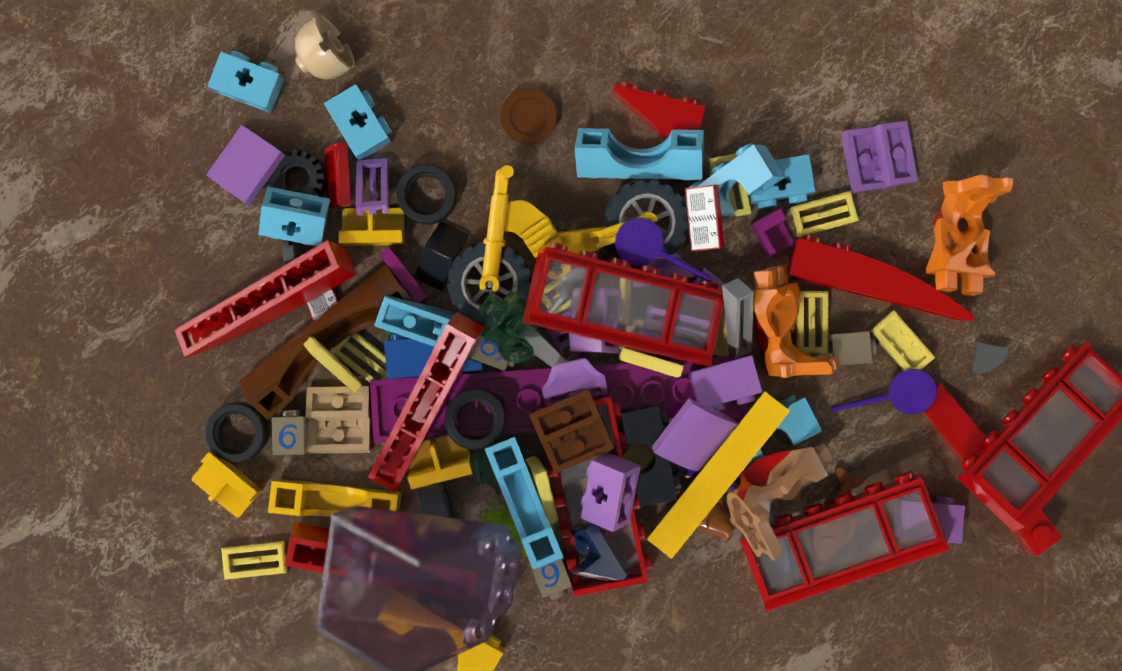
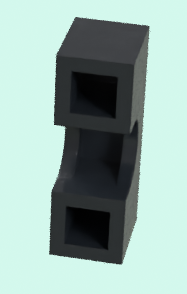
[620,404,681,507]

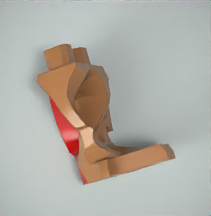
[727,444,833,560]

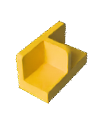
[339,208,405,246]
[408,430,473,490]
[192,451,263,518]

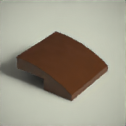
[529,389,614,474]

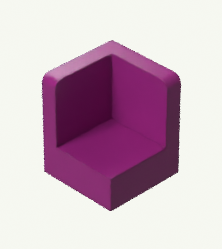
[749,209,794,258]

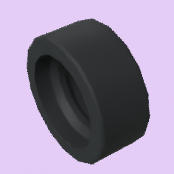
[397,164,457,225]
[445,389,505,450]
[205,403,268,462]
[417,482,457,544]

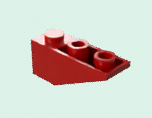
[612,82,705,140]

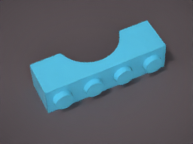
[575,128,704,180]
[485,437,563,571]

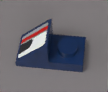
[570,523,627,581]

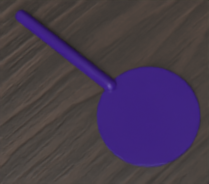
[615,218,712,282]
[831,369,937,414]

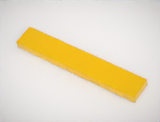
[647,391,790,559]

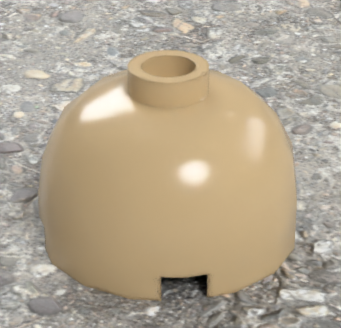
[295,15,355,80]

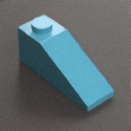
[374,295,456,347]

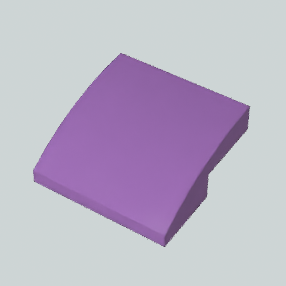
[841,121,918,193]
[206,125,285,206]
[652,398,737,472]

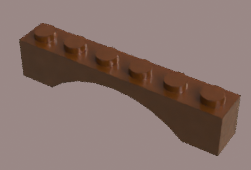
[239,264,415,419]

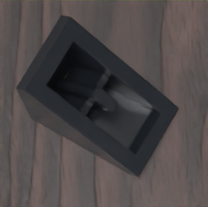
[414,222,468,290]

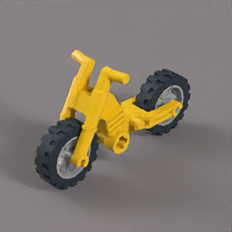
[447,165,689,326]

